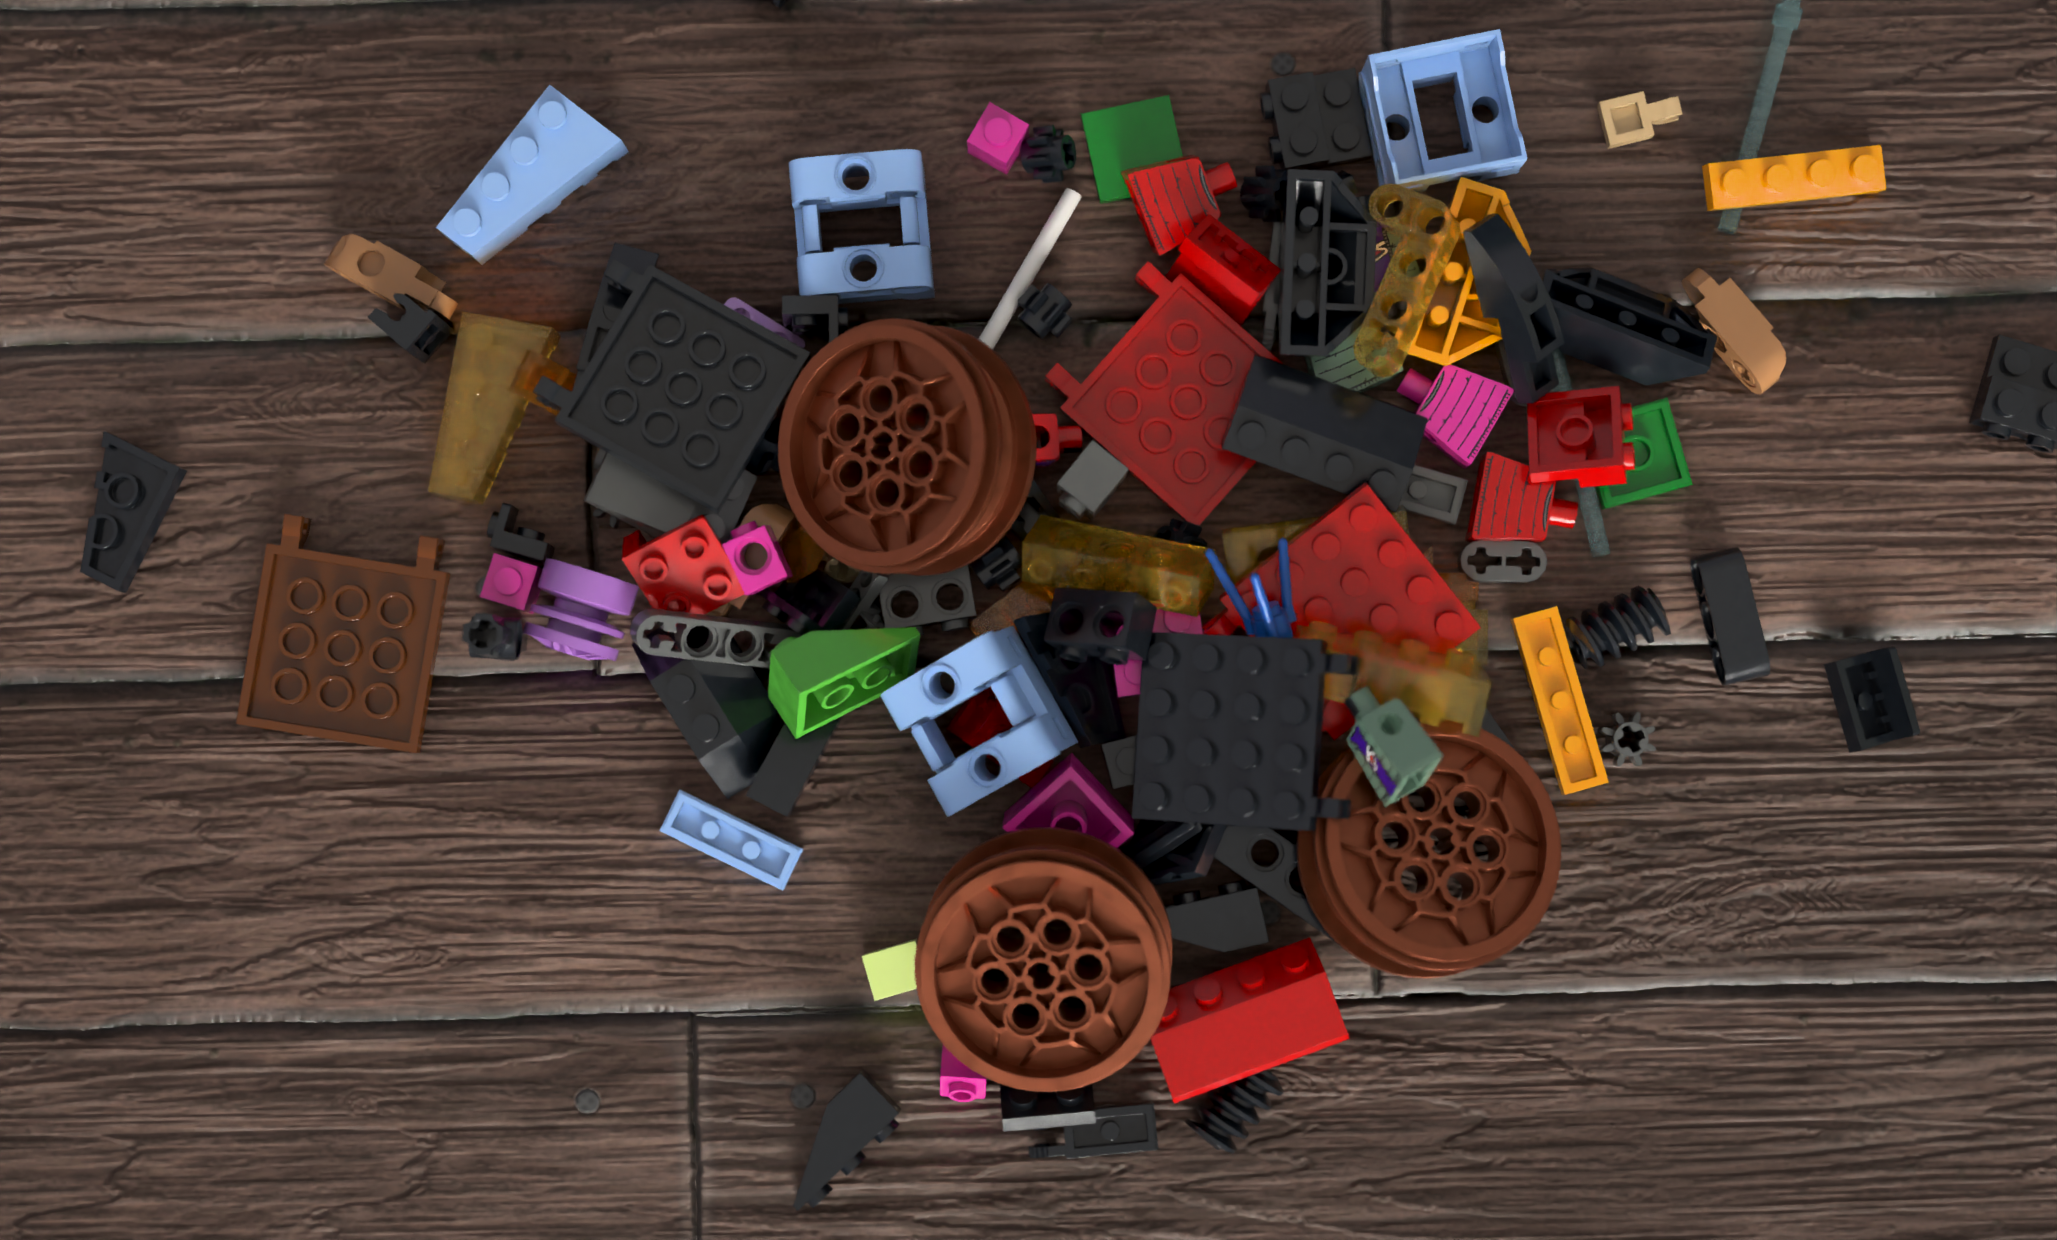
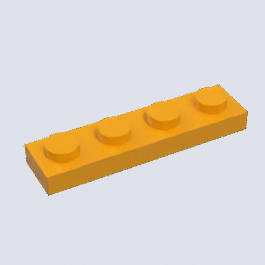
[1702,145,1887,211]
[1510,606,1609,795]

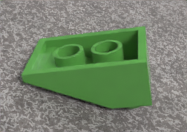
[768,627,920,739]

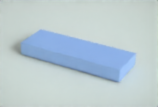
[659,789,804,891]

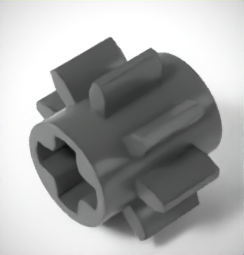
[1598,712,1656,767]

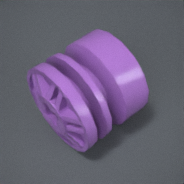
[523,558,639,661]

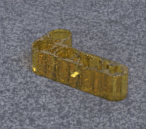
[1353,183,1461,378]

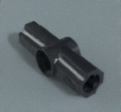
[462,613,528,662]

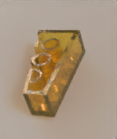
[428,311,561,505]
[1294,621,1492,737]

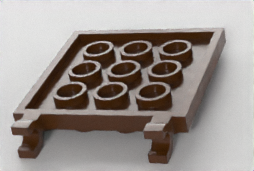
[236,514,451,753]

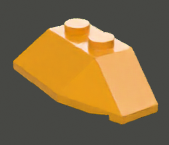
[1403,177,1531,366]

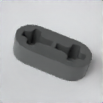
[1457,540,1547,584]

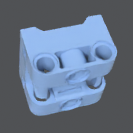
[1358,29,1527,200]
[788,149,935,304]
[880,625,1078,817]

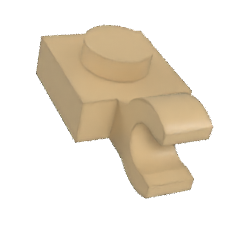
[1597,91,1683,149]

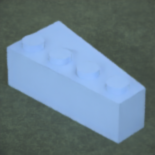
[436,85,629,265]

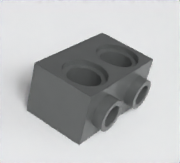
[1057,440,1129,521]
[879,565,977,636]

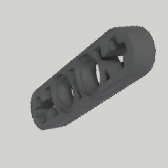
[630,609,802,668]

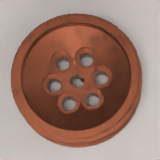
[778,318,1036,576]
[1296,717,1561,979]
[915,827,1173,1092]

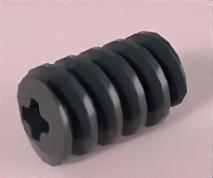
[1564,585,1671,669]
[1185,1069,1285,1153]

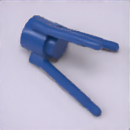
[1205,538,1297,638]

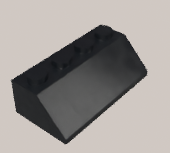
[1222,354,1428,512]

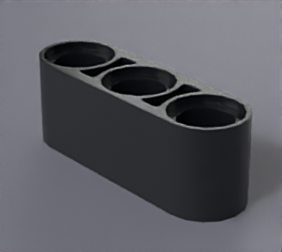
[1690,547,1770,686]

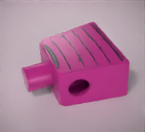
[1396,364,1515,469]

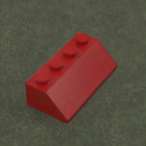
[1150,937,1349,1104]

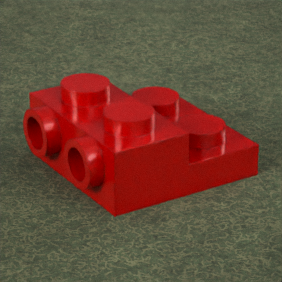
[1527,386,1635,488]

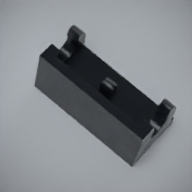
[368,293,454,364]

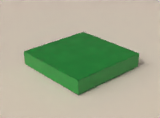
[1081,95,1183,204]
[1595,398,1693,510]

